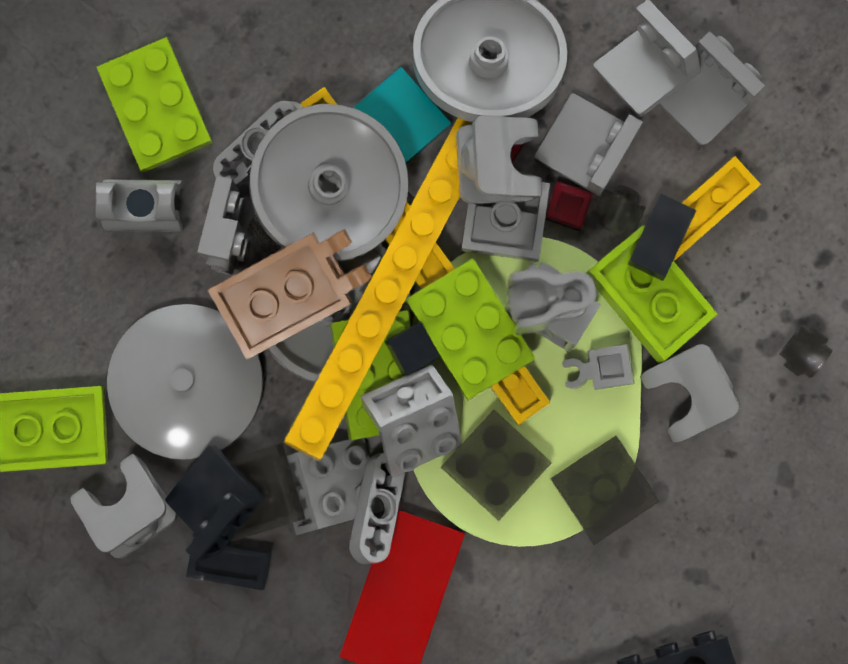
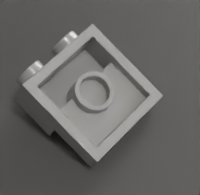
[461,174,550,262]
[197,176,250,275]

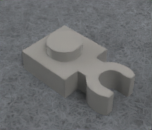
[562,344,635,390]

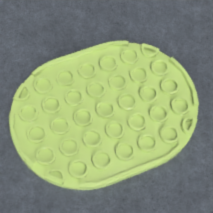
[412,237,642,547]

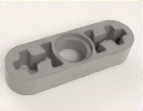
[213,101,304,185]
[350,452,405,564]

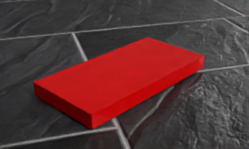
[339,510,465,664]

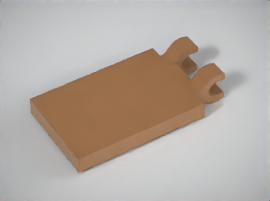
[208,229,372,360]

